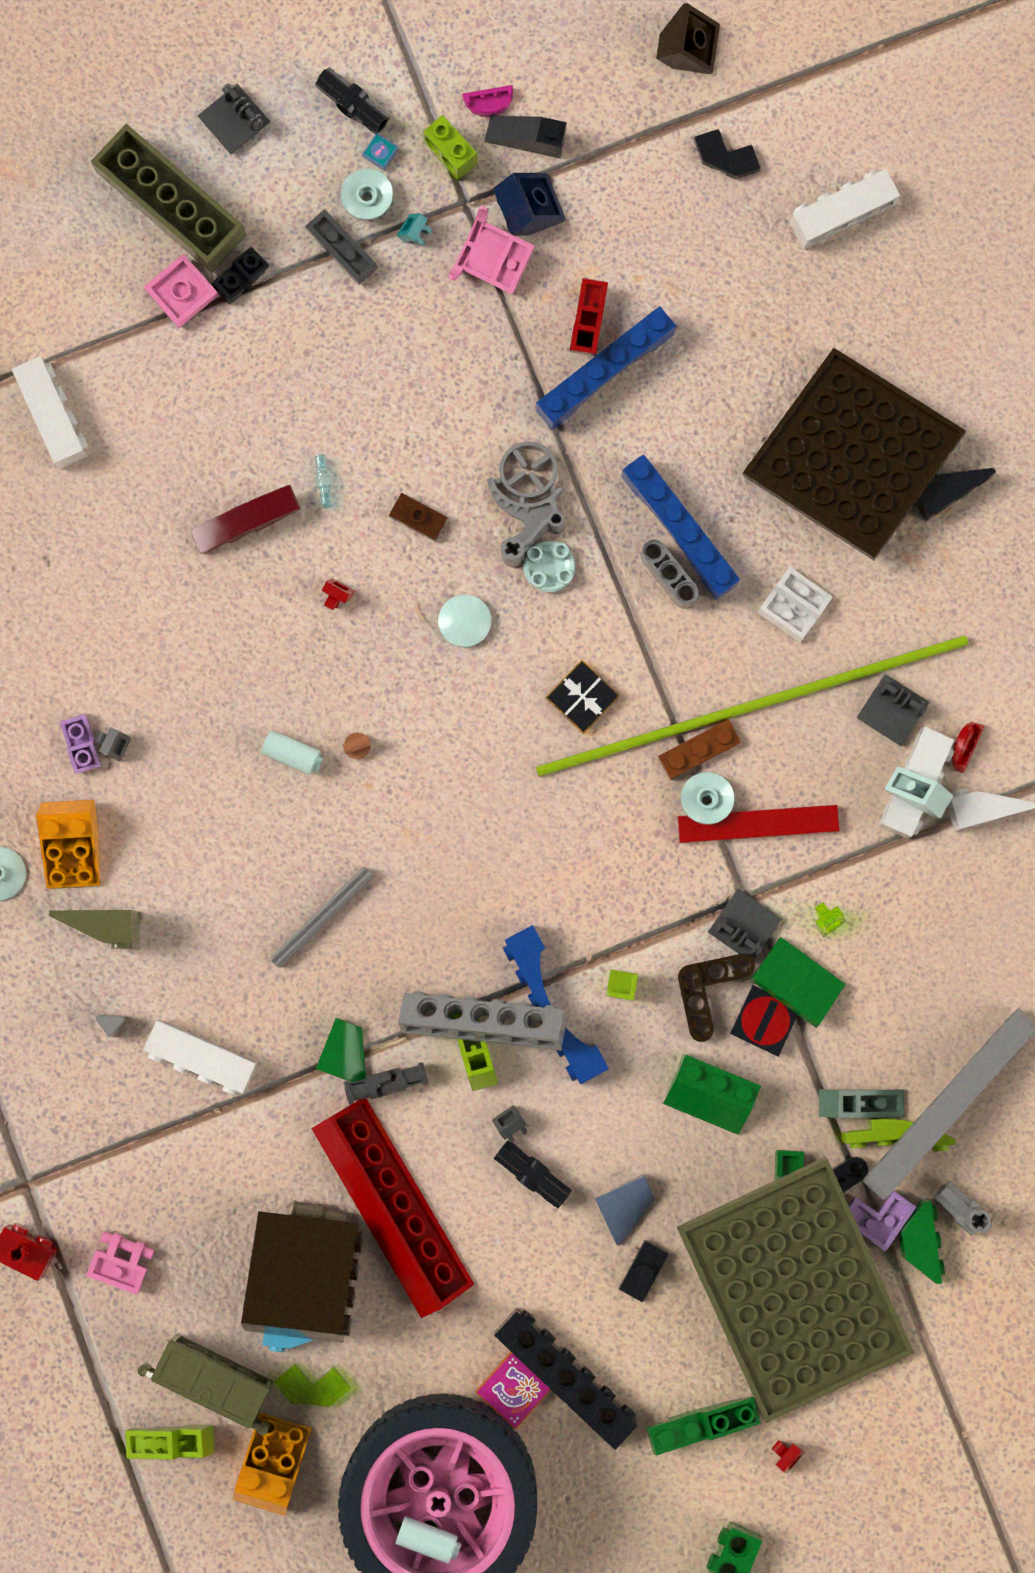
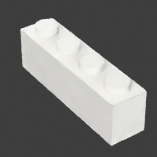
[790,169,900,249]
[12,356,89,469]
[878,727,954,839]
[143,1020,258,1096]

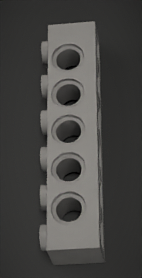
[398,991,567,1051]

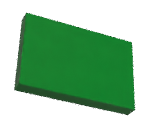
[750,936,846,1028]

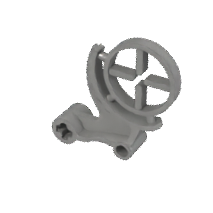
[487,441,565,567]

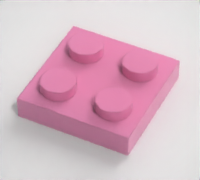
[144,254,219,328]

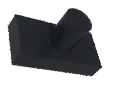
[618,1240,669,1303]

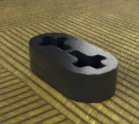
[832,1156,868,1193]

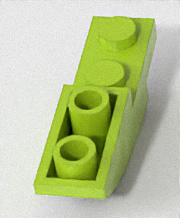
[841,1118,956,1152]

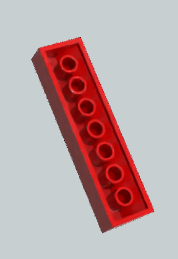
[311,1098,475,1318]

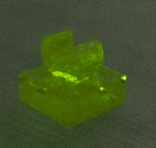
[814,902,845,938]

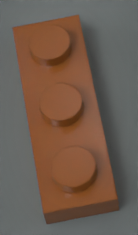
[658,719,741,780]

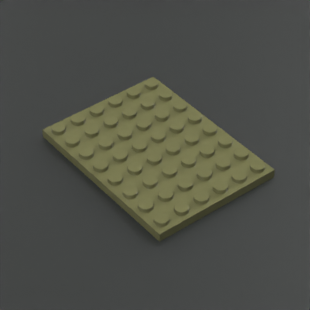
[677,1157,914,1423]

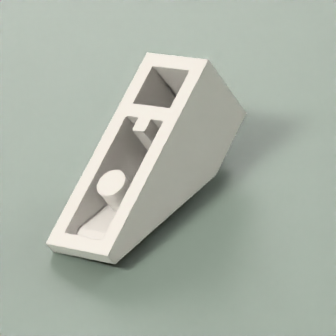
[947,788,1035,831]

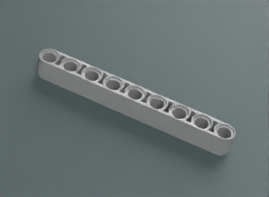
[862,1008,1035,1200]

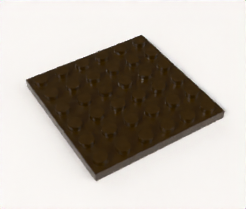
[743,348,966,561]

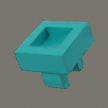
[396,213,432,245]

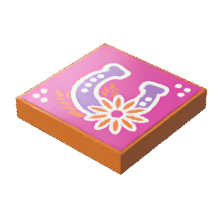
[475,1351,551,1430]

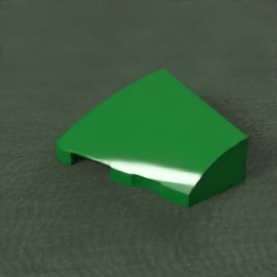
[316,1018,366,1082]

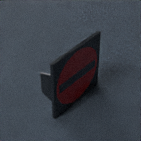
[730,985,798,1057]

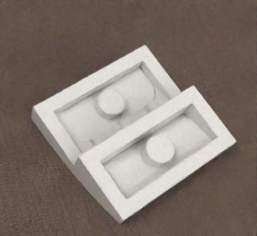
[757,567,833,643]

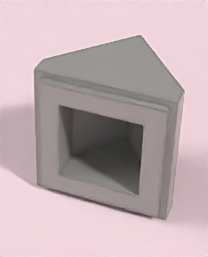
[96,1015,128,1037]

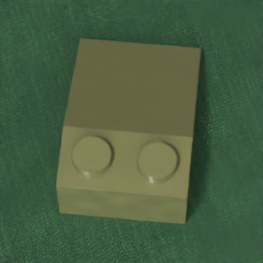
[49,910,140,949]

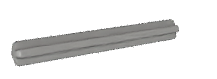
[270,867,373,968]

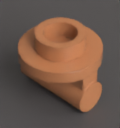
[342,732,371,759]

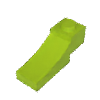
[125,1425,214,1460]

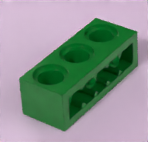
[706,1521,763,1573]

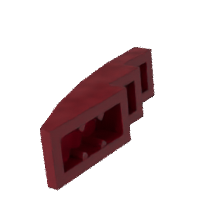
[191,485,301,554]

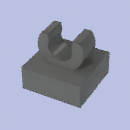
[94,727,131,762]
[492,1105,527,1143]

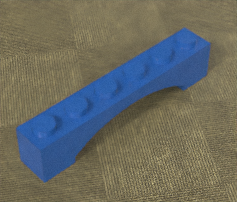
[536,306,676,430]
[621,454,740,601]
[502,925,609,1085]

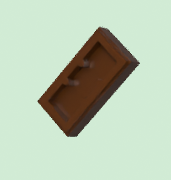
[389,493,448,542]

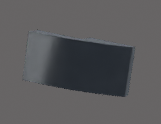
[212,246,269,304]

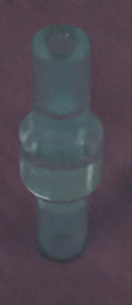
[315,454,332,508]

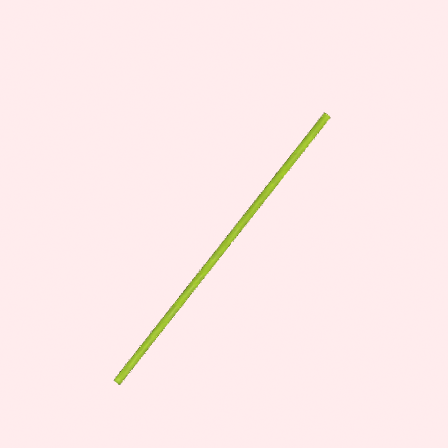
[536,635,968,777]

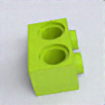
[423,115,477,181]

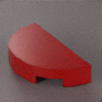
[952,721,984,773]

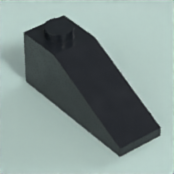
[485,116,567,159]
[915,468,996,521]

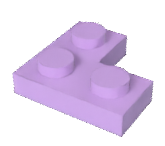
[849,1191,916,1252]

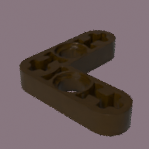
[678,954,755,1042]

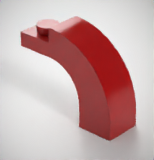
[570,278,608,356]

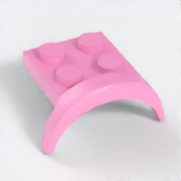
[448,205,536,294]

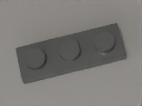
[305,209,378,285]

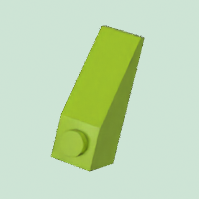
[451,1013,498,1092]

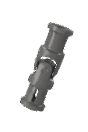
[343,1062,428,1105]

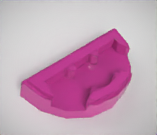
[462,85,513,117]

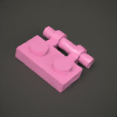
[86,1231,155,1295]

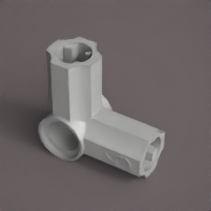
[933,1181,992,1236]

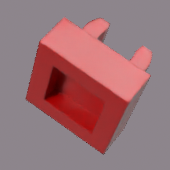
[321,578,355,610]
[771,1440,805,1473]

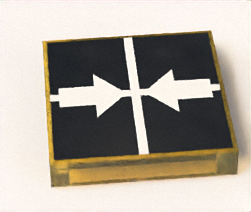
[545,660,620,735]

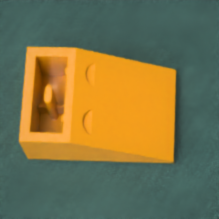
[36,799,101,889]
[233,1412,312,1516]

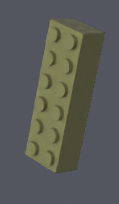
[91,123,247,273]

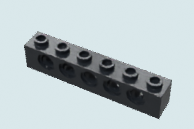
[494,1307,638,1450]

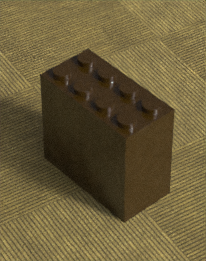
[241,1211,363,1343]

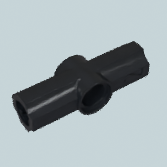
[315,67,390,134]
[493,1140,572,1209]

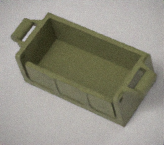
[138,1334,274,1435]

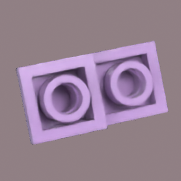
[60,713,101,774]

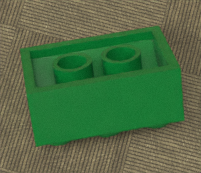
[663,1054,761,1135]

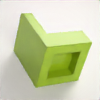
[606,969,638,1001]

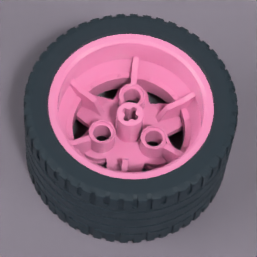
[338,1393,537,1573]

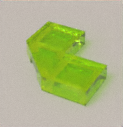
[274,1363,351,1407]

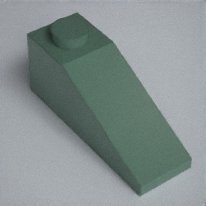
[819,1089,904,1118]

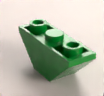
[898,1198,945,1284]

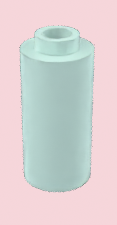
[261,730,324,775]
[395,1516,461,1564]

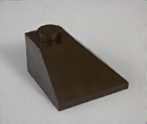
[656,3,720,74]

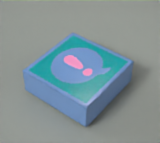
[362,133,399,171]

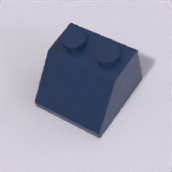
[493,173,566,236]

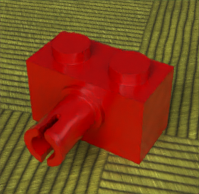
[0,1223,58,1281]

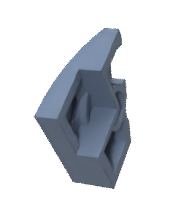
[595,1174,655,1245]

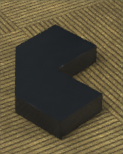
[694,129,760,179]

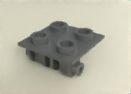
[197,83,271,155]
[856,674,930,746]
[708,889,782,960]

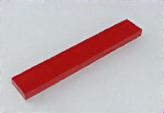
[677,805,840,843]

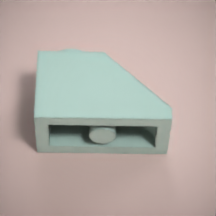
[885,766,953,819]

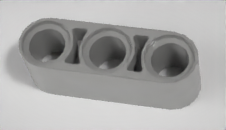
[640,539,699,609]

